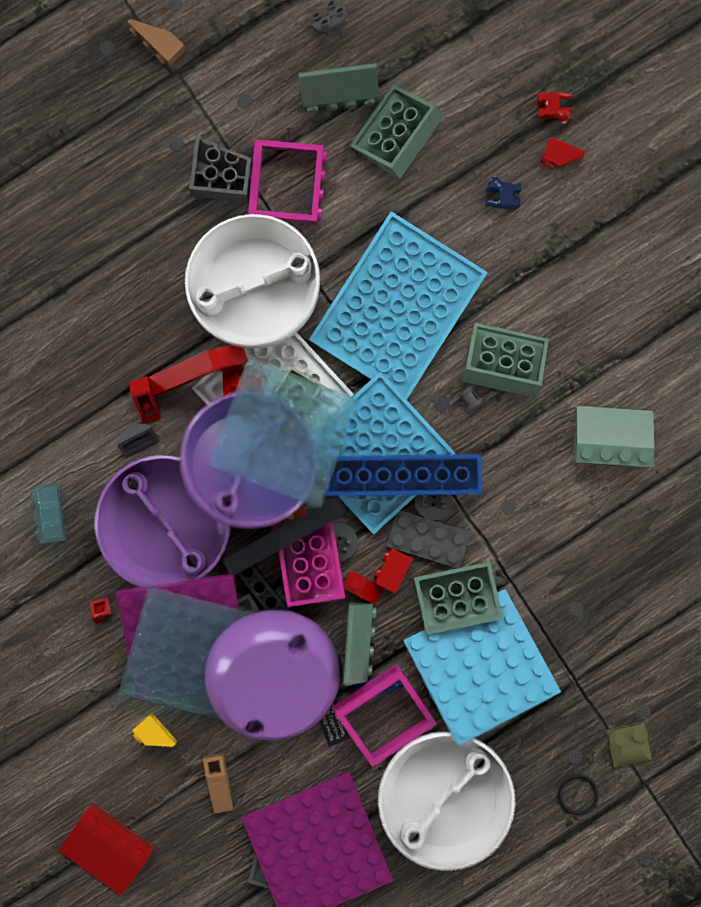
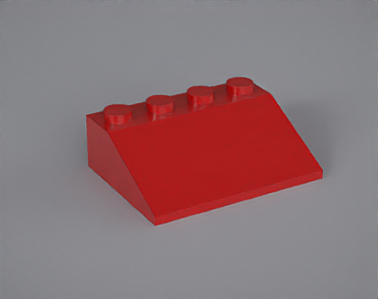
[59,803,155,895]

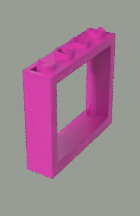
[248,139,327,225]
[332,664,437,767]

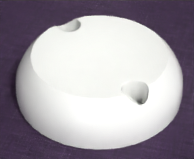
[185,214,320,349]
[378,731,515,870]

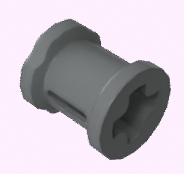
[459,386,483,411]

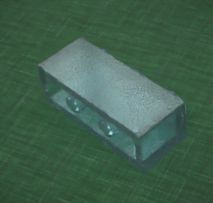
[31,483,66,544]

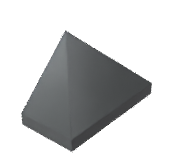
[116,422,159,457]

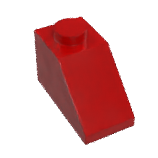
[540,137,586,170]
[129,376,162,424]
[343,569,384,604]

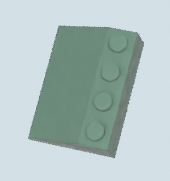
[299,63,379,113]
[350,85,443,179]
[462,323,549,398]
[573,406,654,468]
[414,562,503,635]
[344,602,376,685]

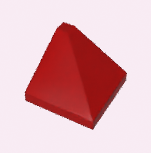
[90,597,111,624]

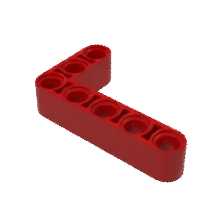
[148,346,249,396]

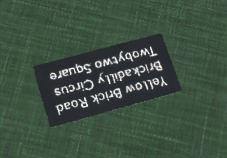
[319,698,351,747]

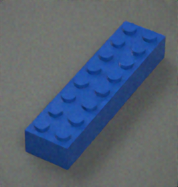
[324,454,482,496]

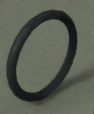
[558,774,599,815]

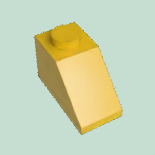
[132,713,177,747]

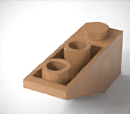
[127,19,186,67]
[203,752,234,814]

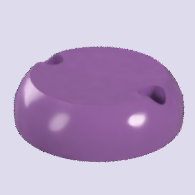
[180,392,317,529]
[95,455,231,587]
[205,610,340,741]

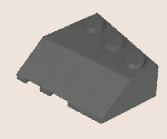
[189,135,251,202]

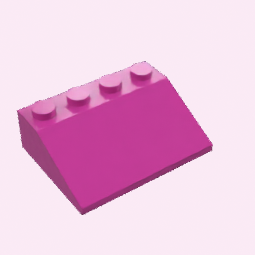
[279,521,345,607]

